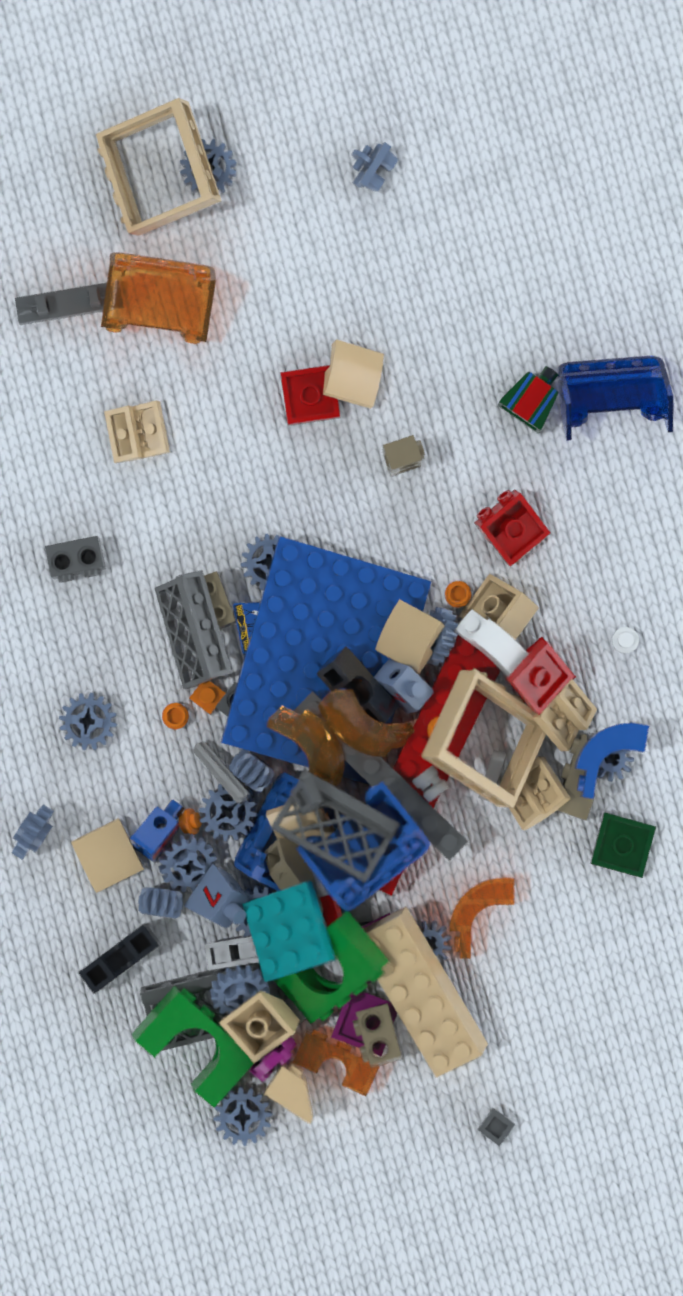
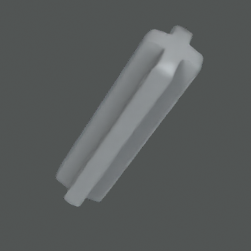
[193,741,249,804]

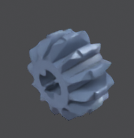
[229,749,275,792]
[597,750,634,782]
[138,887,184,918]
[421,920,452,960]

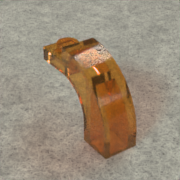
[318,689,415,757]
[267,706,344,787]
[448,877,514,959]

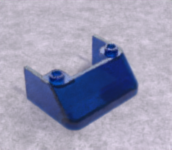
[558,356,674,441]

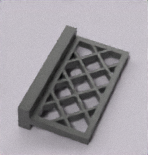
[154,570,232,690]
[271,770,399,883]
[140,965,246,1051]

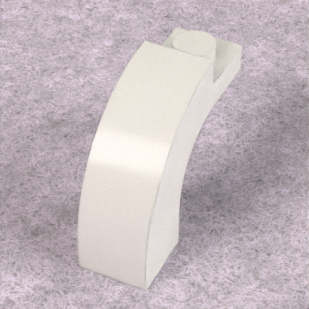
[455,609,528,681]

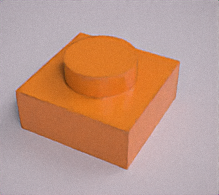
[189,681,226,715]

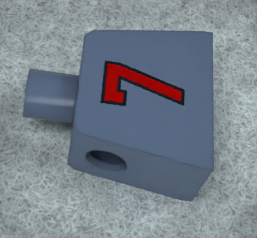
[374,659,434,713]
[184,864,248,928]

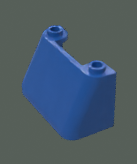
[234,773,346,891]
[297,781,430,911]

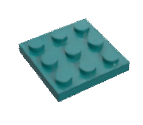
[242,881,335,982]

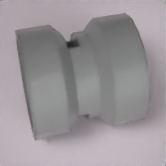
[412,765,450,803]

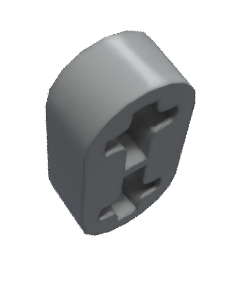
[478,750,506,802]

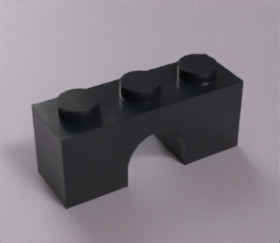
[316,646,399,734]
[78,923,161,994]

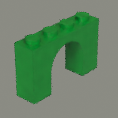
[274,911,389,1024]
[132,985,254,1108]

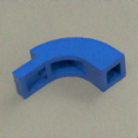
[574,723,649,799]

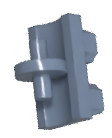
[351,142,398,192]

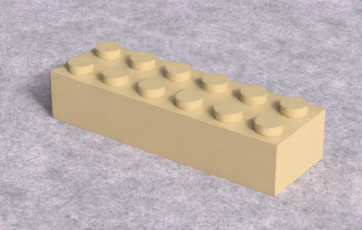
[363,906,488,1078]

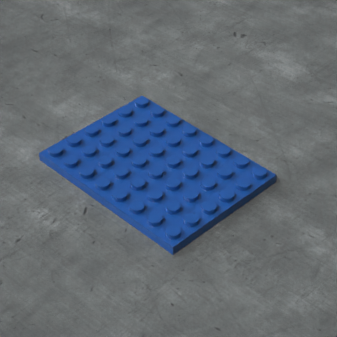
[220,536,431,785]

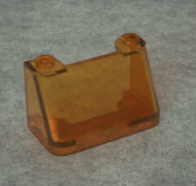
[101,252,216,344]

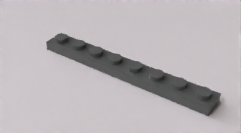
[294,691,468,861]

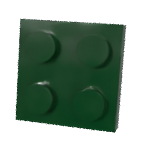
[590,812,656,878]

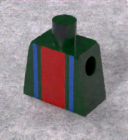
[497,366,559,434]

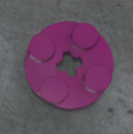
[249,1036,297,1082]

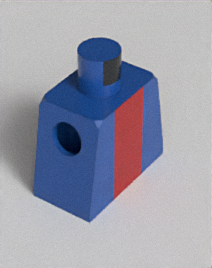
[130,799,184,863]

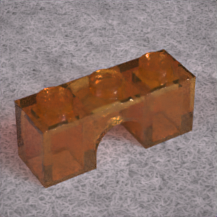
[293,1029,380,1096]

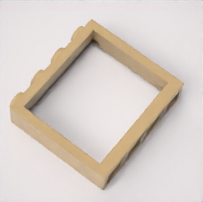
[96,98,222,236]
[421,668,546,808]

